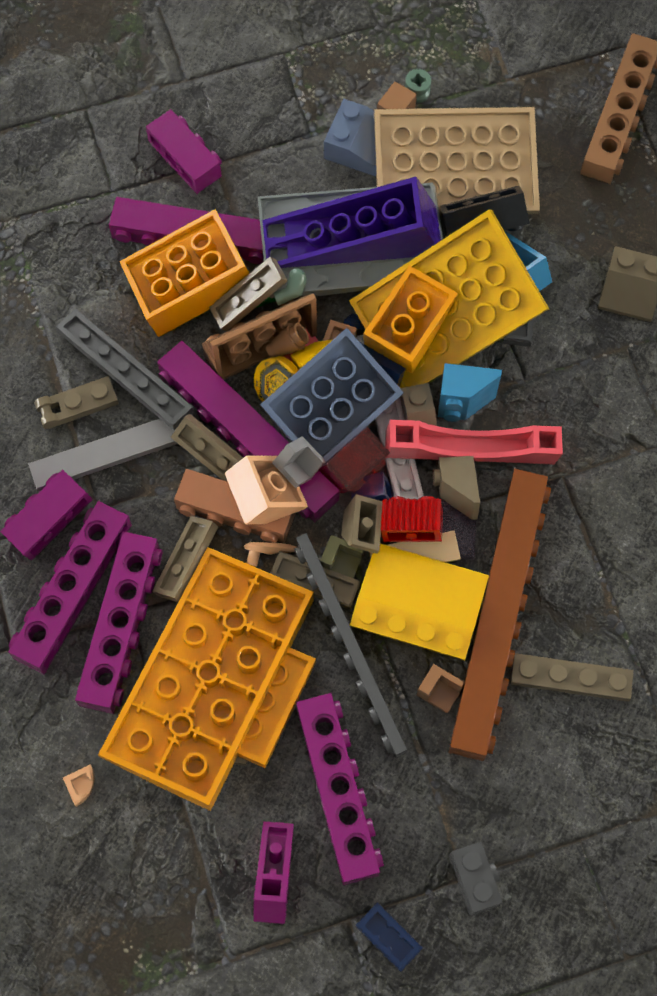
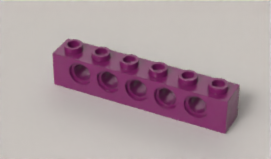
[8,501,132,675]
[75,531,163,714]
[296,693,384,886]

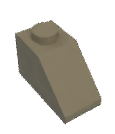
[400,383,437,426]
[433,456,480,520]
[341,494,382,554]

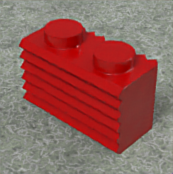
[381,496,443,542]

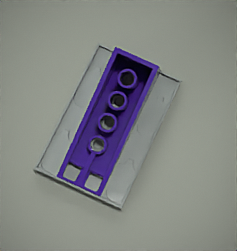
[258,177,443,298]

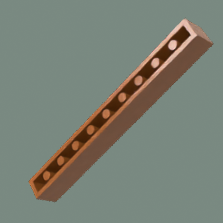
[448,468,551,761]

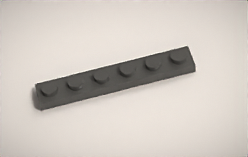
[56,309,194,430]

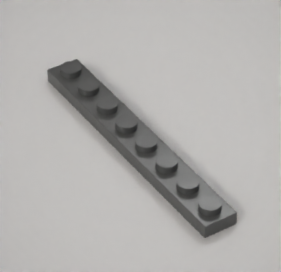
[294,533,407,758]

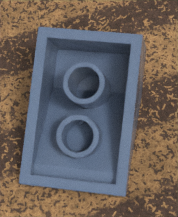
[324,99,376,176]

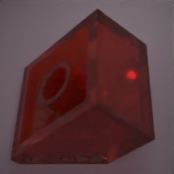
[319,427,390,494]

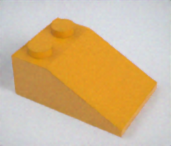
[363,265,458,373]

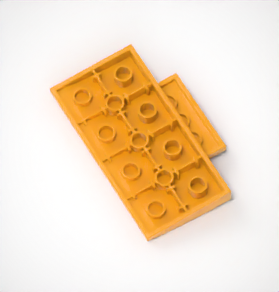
[98,547,316,811]

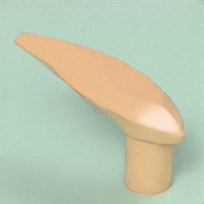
[244,542,297,567]

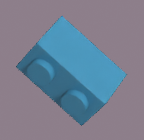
[437,363,502,422]

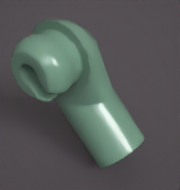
[273,268,307,306]

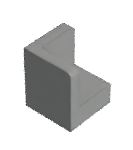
[272,436,325,488]

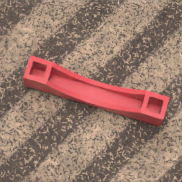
[385,420,563,464]

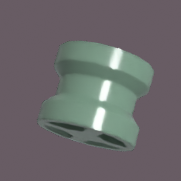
[405,69,432,103]

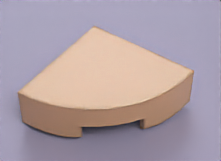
[63,764,95,807]

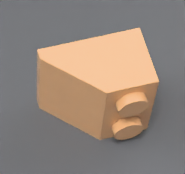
[225,455,308,525]

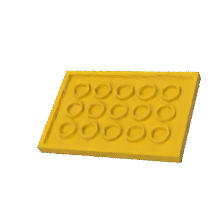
[349,209,549,389]

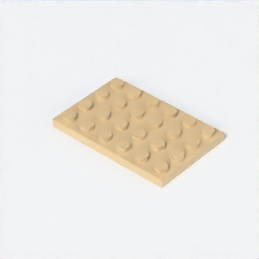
[374,107,540,216]

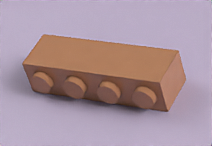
[174,469,296,544]

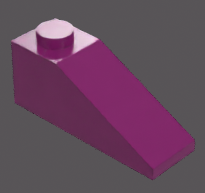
[254,821,294,924]

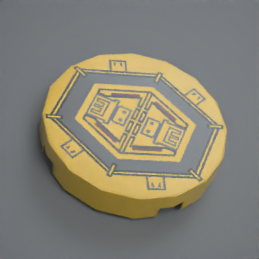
[254,356,299,402]

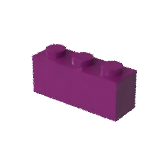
[145,109,222,194]
[0,469,93,561]

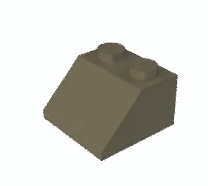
[597,246,657,322]

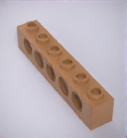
[580,33,657,184]

